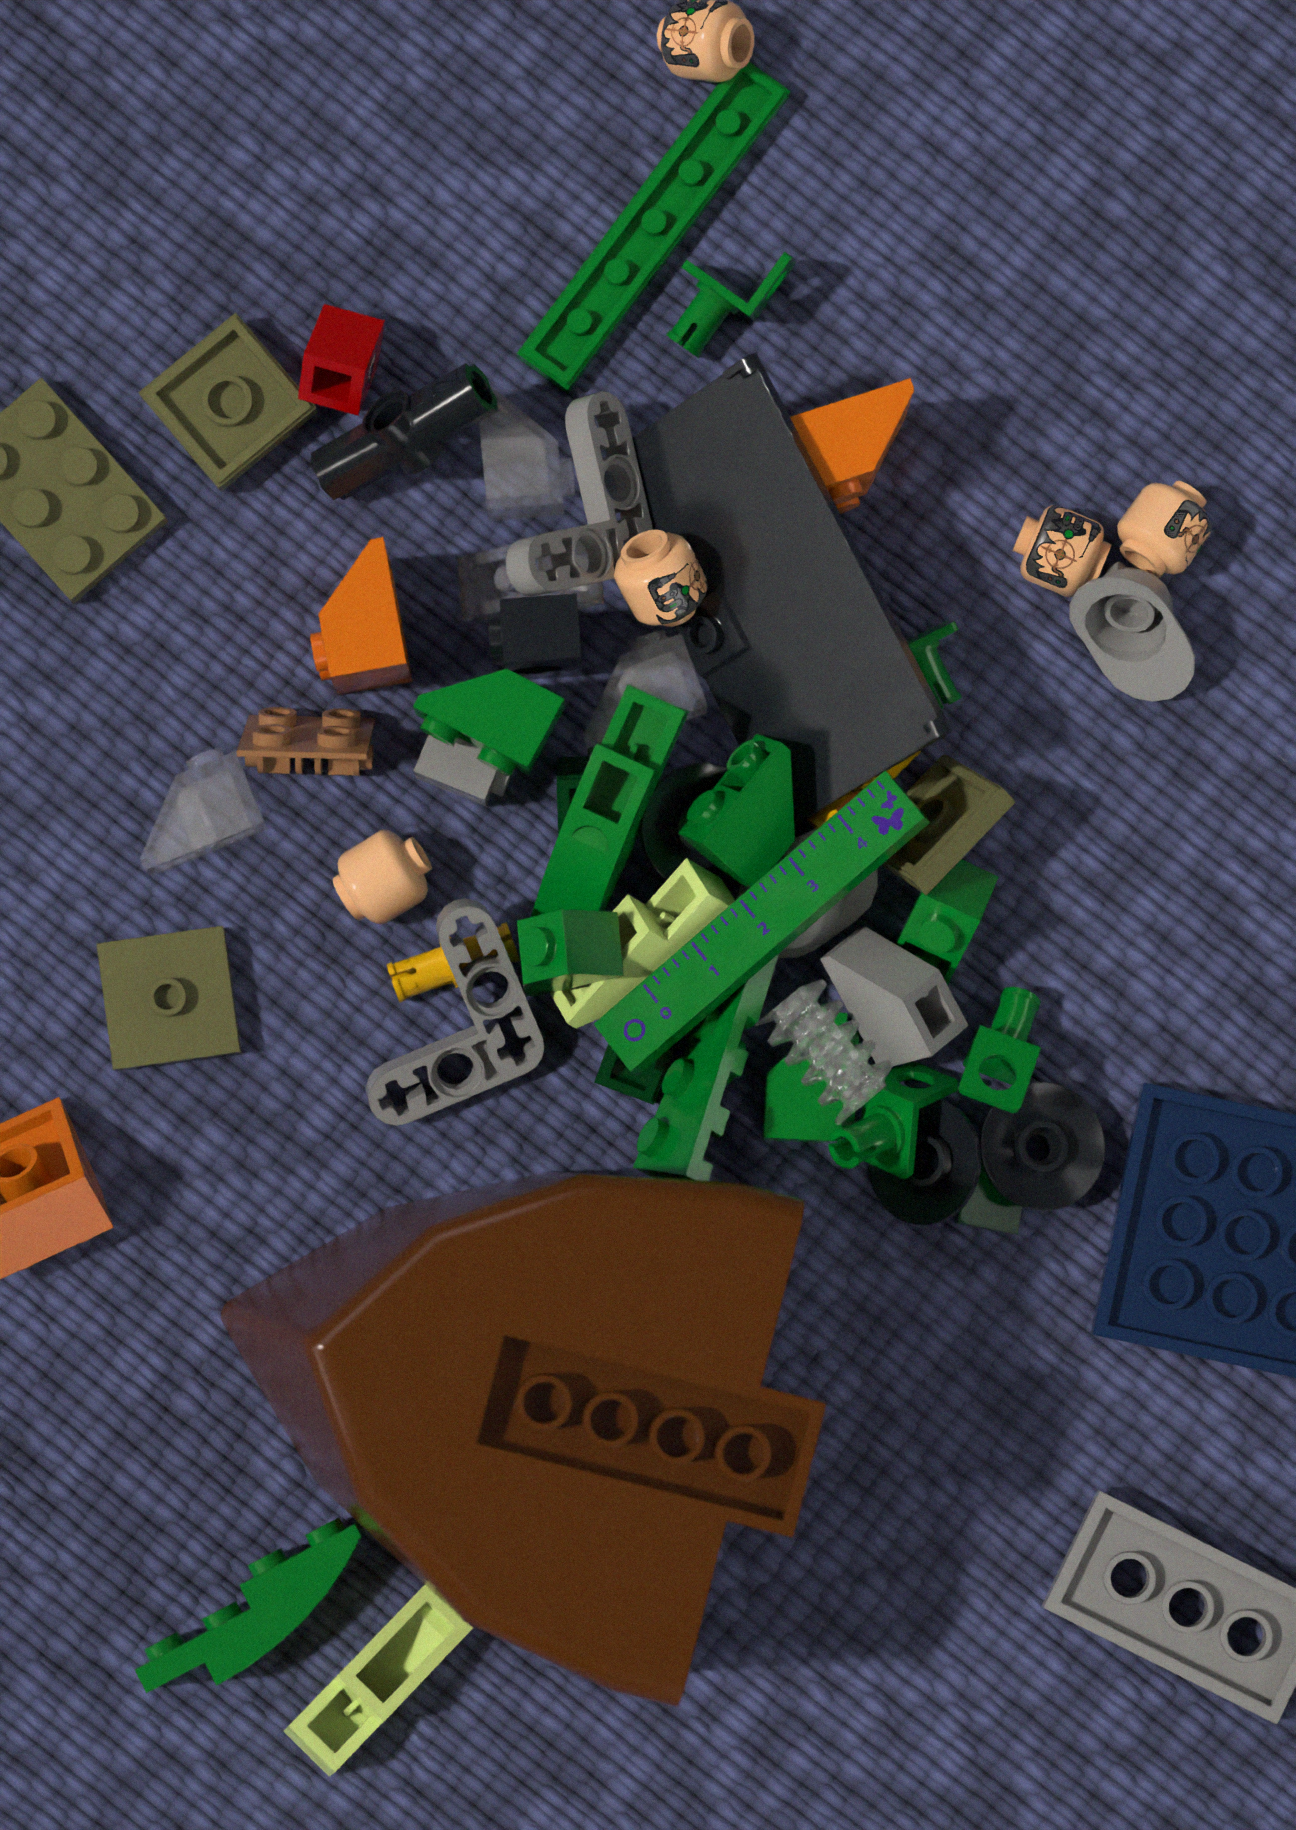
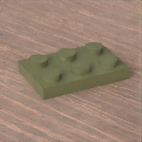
[0,377,169,604]

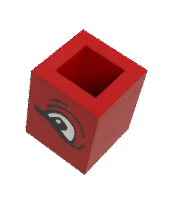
[298,304,385,416]

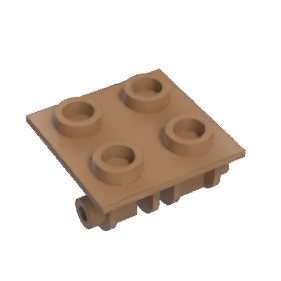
[237,707,375,776]

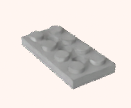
[1041,1490,1296,1724]

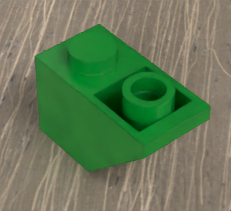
[413,669,565,777]
[678,734,795,888]
[896,859,999,985]
[762,1012,859,1144]

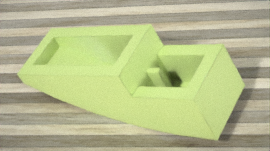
[550,858,735,1029]
[283,1585,473,1776]

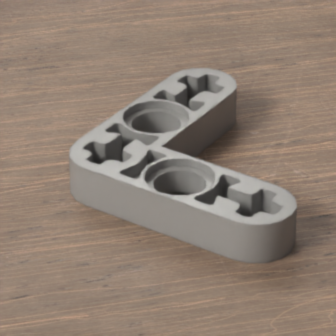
[506,391,653,596]
[366,898,544,1126]

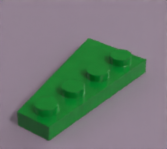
[632,954,779,1181]

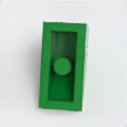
[517,909,624,997]

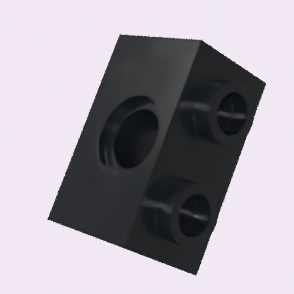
[488,593,583,680]

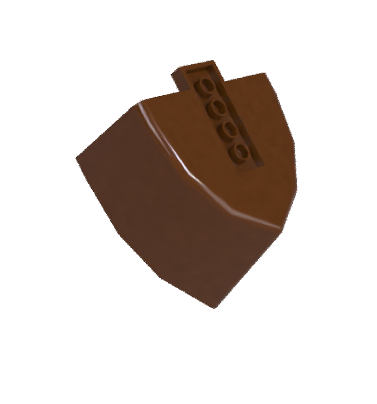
[221,1172,827,1707]

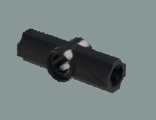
[311,363,498,500]

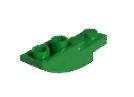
[531,684,690,917]
[135,1517,365,1693]

